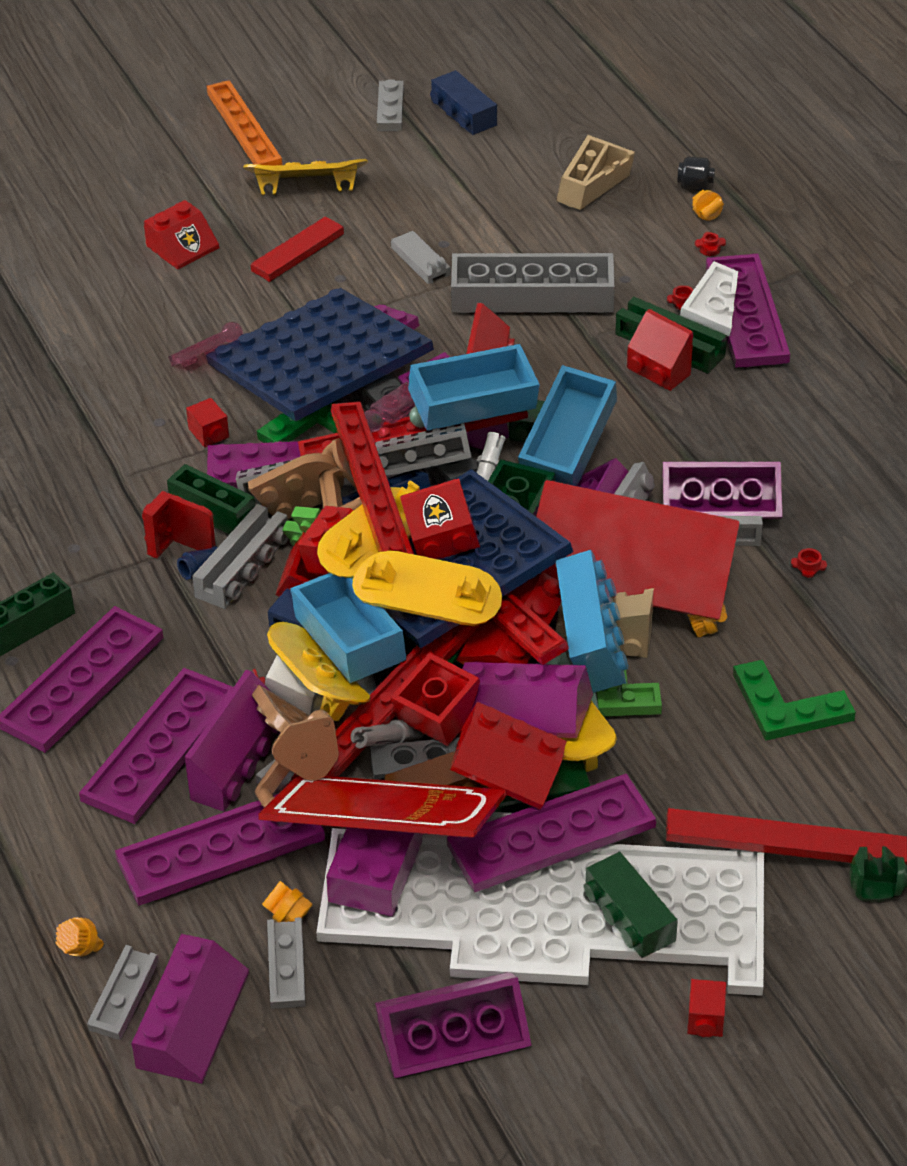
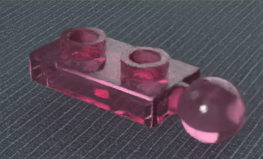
[168,322,243,367]
[364,382,415,432]

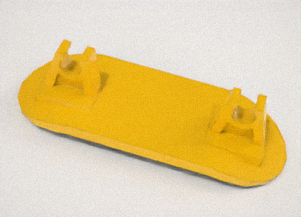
[243,159,368,195]
[317,480,420,578]
[352,551,502,626]
[267,622,370,721]
[559,701,617,772]

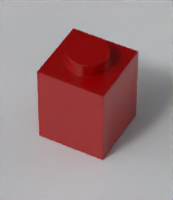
[186,398,229,448]
[687,979,726,1037]

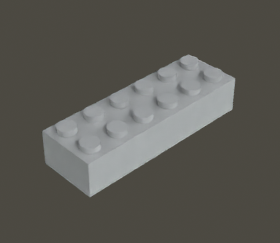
[451,253,614,313]

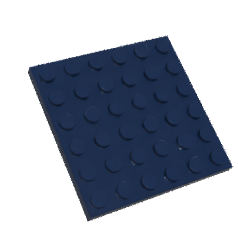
[206,288,434,421]
[382,469,573,648]

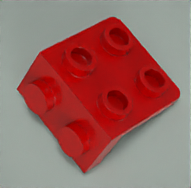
[142,491,216,559]

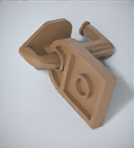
[248,438,362,519]
[252,685,339,808]

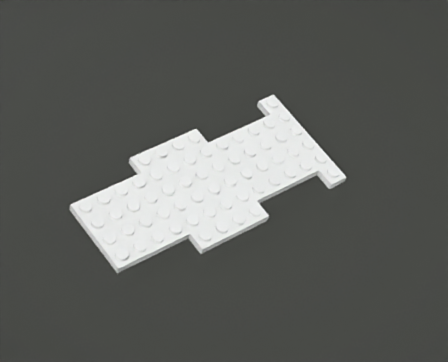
[316,812,764,996]

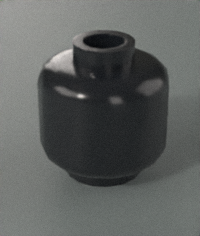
[677,156,715,191]

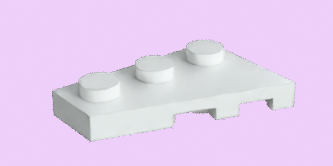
[680,261,738,336]

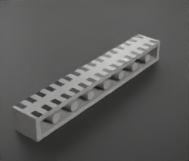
[236,423,471,504]

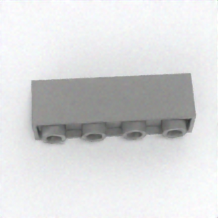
[192,503,289,609]

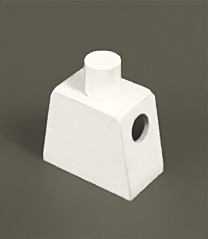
[265,655,324,715]

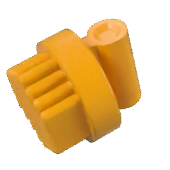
[692,190,724,221]
[687,603,727,637]
[262,881,312,922]
[55,917,104,957]

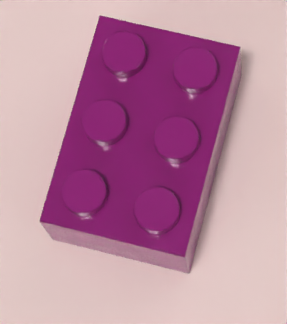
[326,827,423,917]

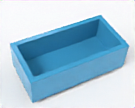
[408,344,540,430]
[518,365,617,486]
[556,550,628,693]
[291,573,407,683]

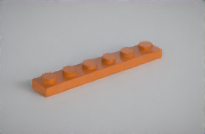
[207,80,282,166]

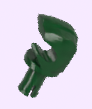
[849,846,907,902]

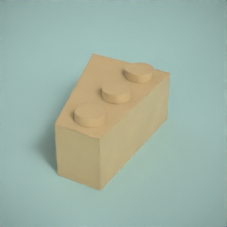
[557,135,635,210]
[556,588,654,658]

